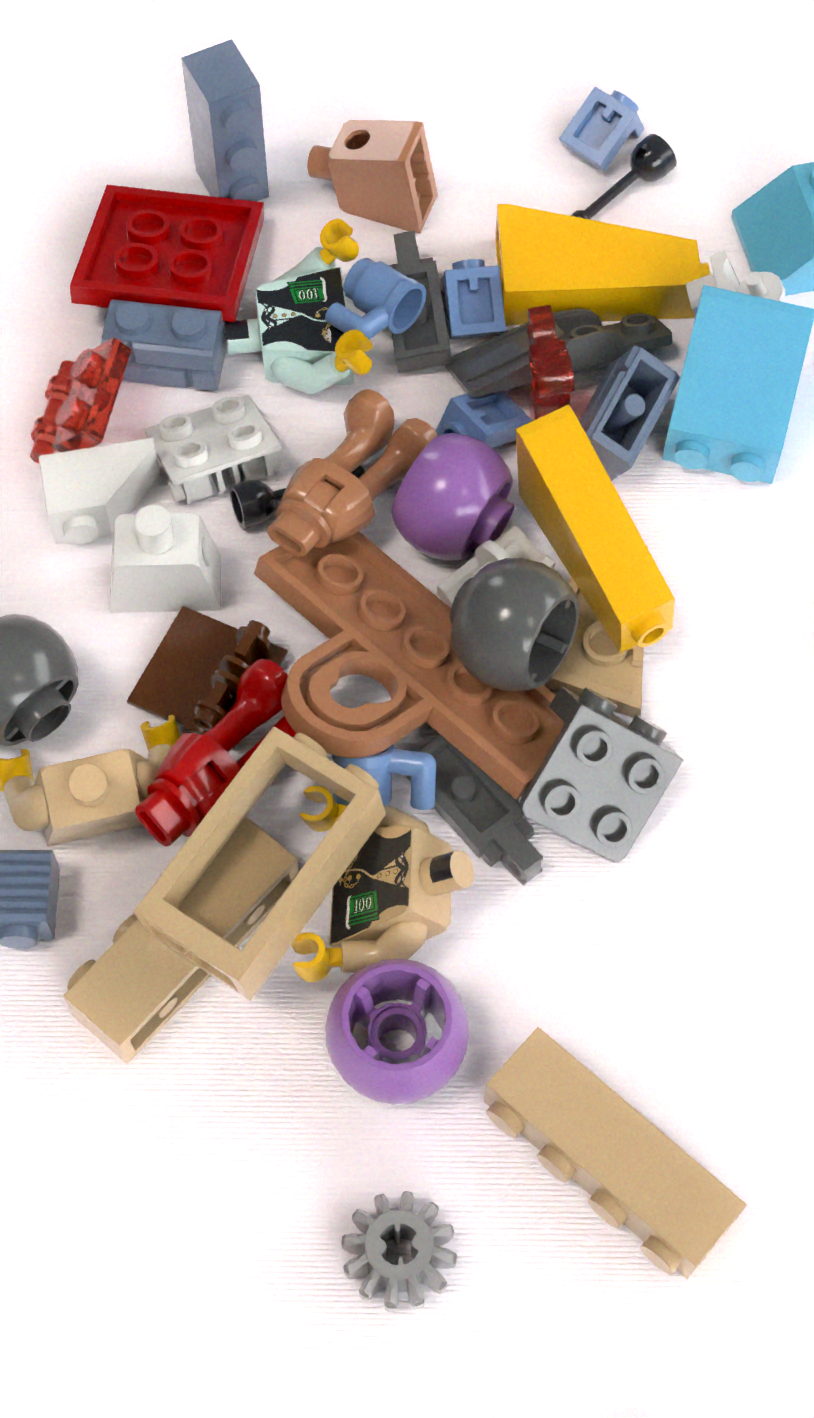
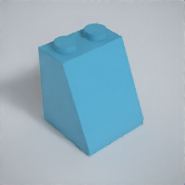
[662,285,814,484]

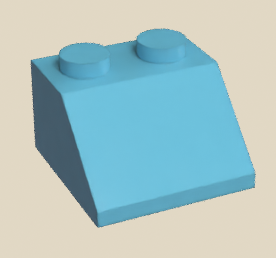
[731,162,814,296]

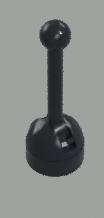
[571,134,677,220]
[229,465,366,529]

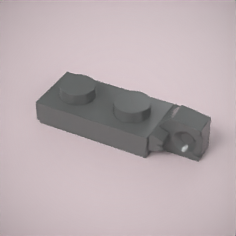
[389,230,453,373]
[405,734,543,885]

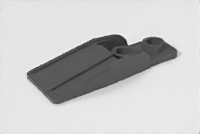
[445,308,673,397]

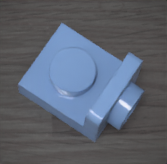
[559,86,644,172]
[441,259,506,340]
[435,391,533,448]

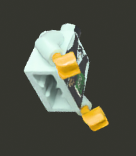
[225,219,373,395]

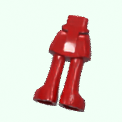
[135,659,296,847]

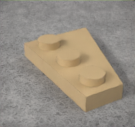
[544,545,648,718]

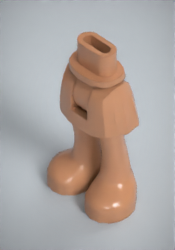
[267,389,438,557]

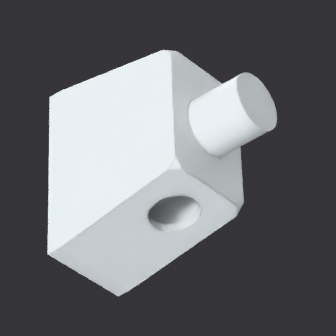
[109,504,222,613]

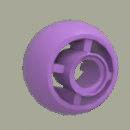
[391,433,515,561]
[325,958,469,1105]

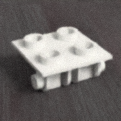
[144,394,282,504]

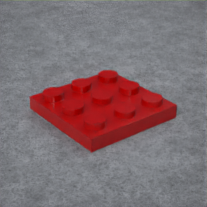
[70,184,264,322]

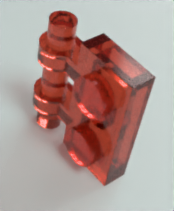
[30,337,132,464]

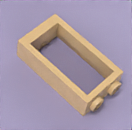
[133,726,386,1001]

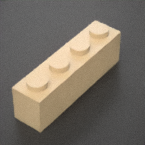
[63,817,299,1065]
[483,1027,747,1279]

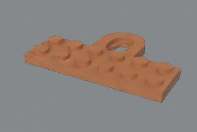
[254,532,565,800]

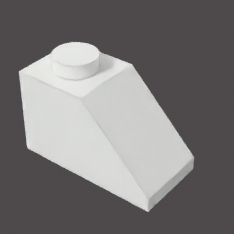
[38,437,161,544]

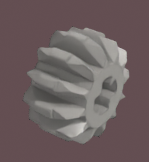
[341,1191,457,1312]

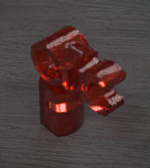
[526,305,574,421]

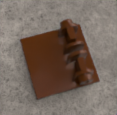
[127,606,288,750]

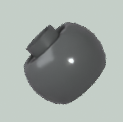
[450,558,580,691]
[0,614,79,746]

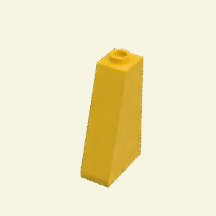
[495,204,710,325]
[516,404,675,653]

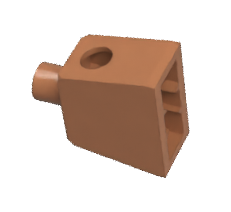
[307,120,438,234]

